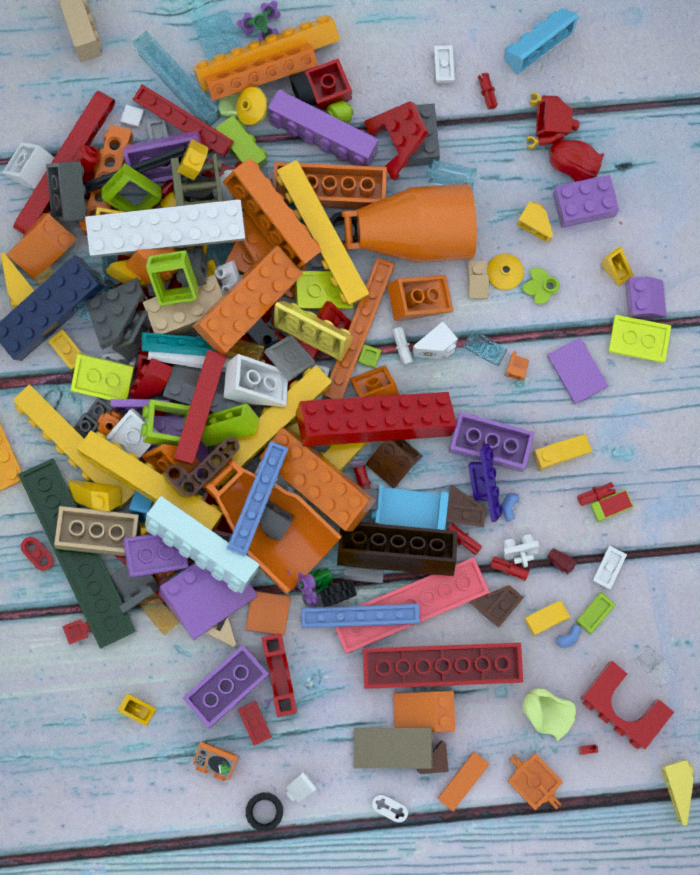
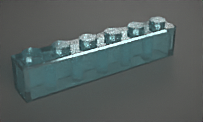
[132,31,221,126]

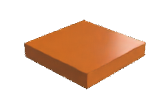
[246,591,291,636]

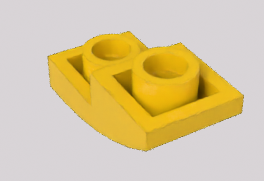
[524,600,570,636]

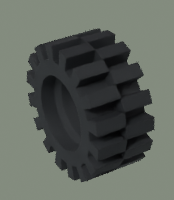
[319,580,357,607]

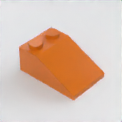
[6,213,76,280]
[387,275,453,321]
[393,691,455,732]

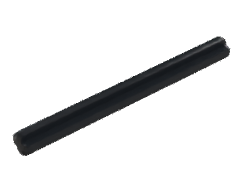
[83,146,186,194]

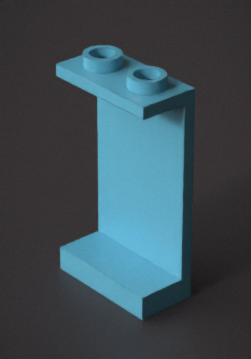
[372,485,449,530]

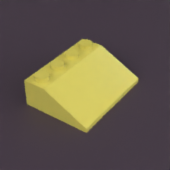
[274,301,353,361]

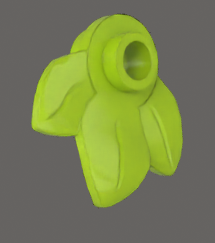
[522,268,560,304]

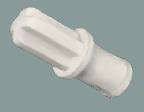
[393,327,413,365]

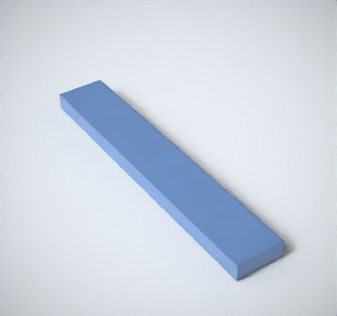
[227,441,289,556]
[301,604,420,628]

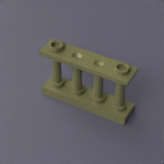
[171,154,222,207]

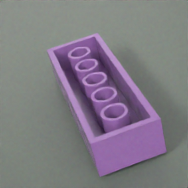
[268,89,378,166]

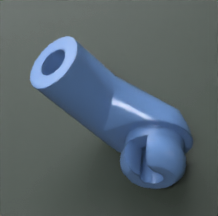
[502,493,520,522]
[556,624,582,648]

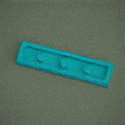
[141,332,216,356]

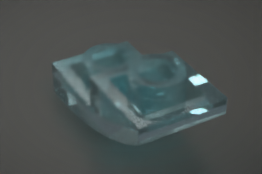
[464,330,507,366]

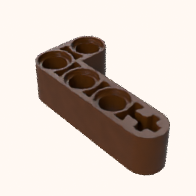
[163,437,240,498]

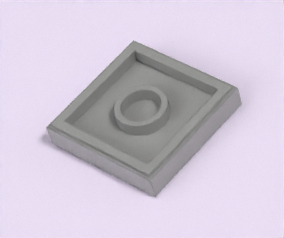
[264,334,316,381]

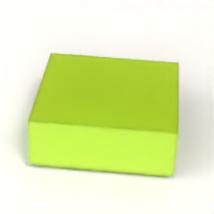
[358,344,382,369]

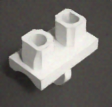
[215,261,243,295]
[503,534,539,568]

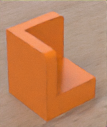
[505,351,529,382]

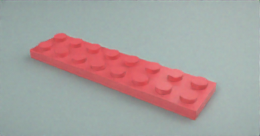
[335,557,490,654]

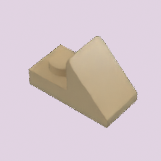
[468,261,489,299]
[205,617,237,648]

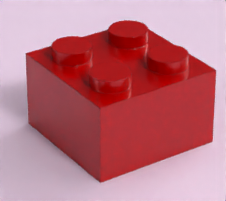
[304,58,352,111]

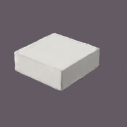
[121,105,144,129]

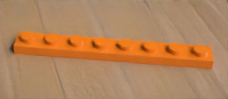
[323,257,395,399]

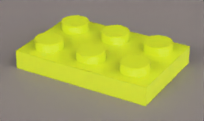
[295,271,353,310]
[608,315,671,363]
[70,353,135,400]

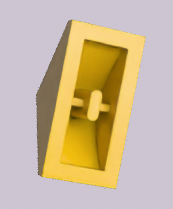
[601,246,633,286]
[117,693,156,726]

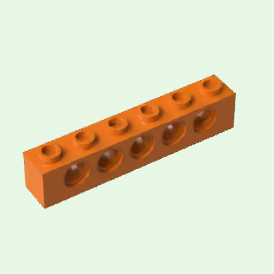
[203,43,318,101]
[79,125,134,235]

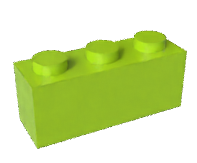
[215,115,268,169]
[201,403,259,447]

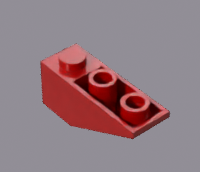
[128,358,173,399]

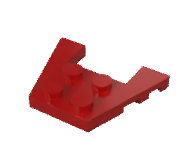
[364,101,429,181]

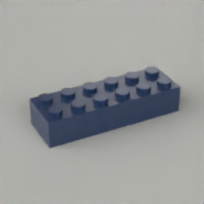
[0,255,105,361]

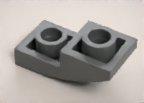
[73,397,113,437]

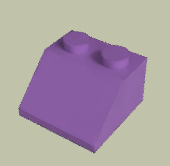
[625,276,667,319]

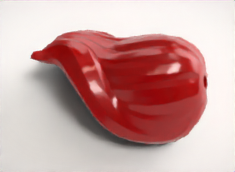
[549,140,604,182]

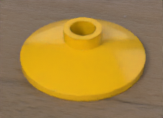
[236,87,267,125]
[487,254,524,290]

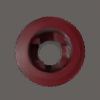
[547,548,577,575]

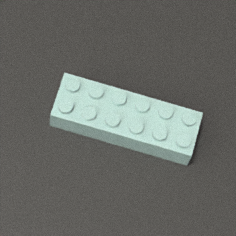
[145,496,260,593]

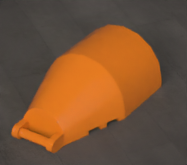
[342,183,477,263]
[203,459,342,594]

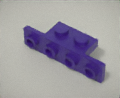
[468,444,502,522]

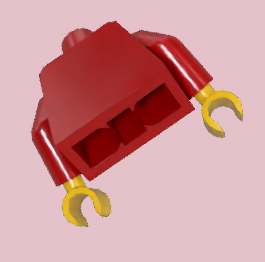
[526,93,580,150]

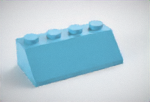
[504,8,579,75]

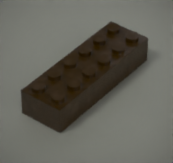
[337,522,457,576]

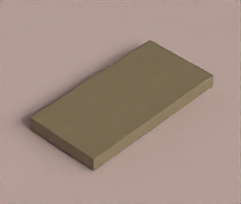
[354,728,433,769]

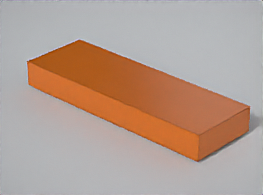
[437,752,490,811]

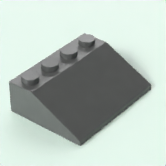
[163,364,244,414]

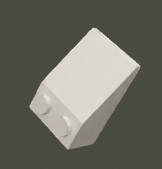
[224,354,288,407]

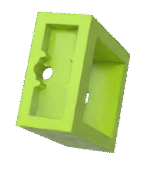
[101,164,162,212]
[146,250,199,306]
[141,399,190,446]

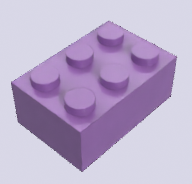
[553,175,619,228]

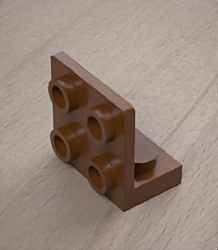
[366,440,423,488]

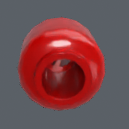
[72,145,101,173]

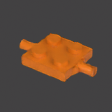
[507,753,564,810]

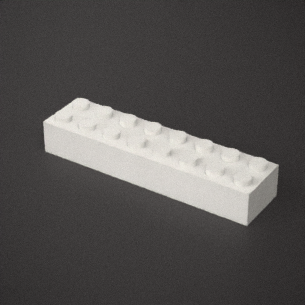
[85,199,246,258]

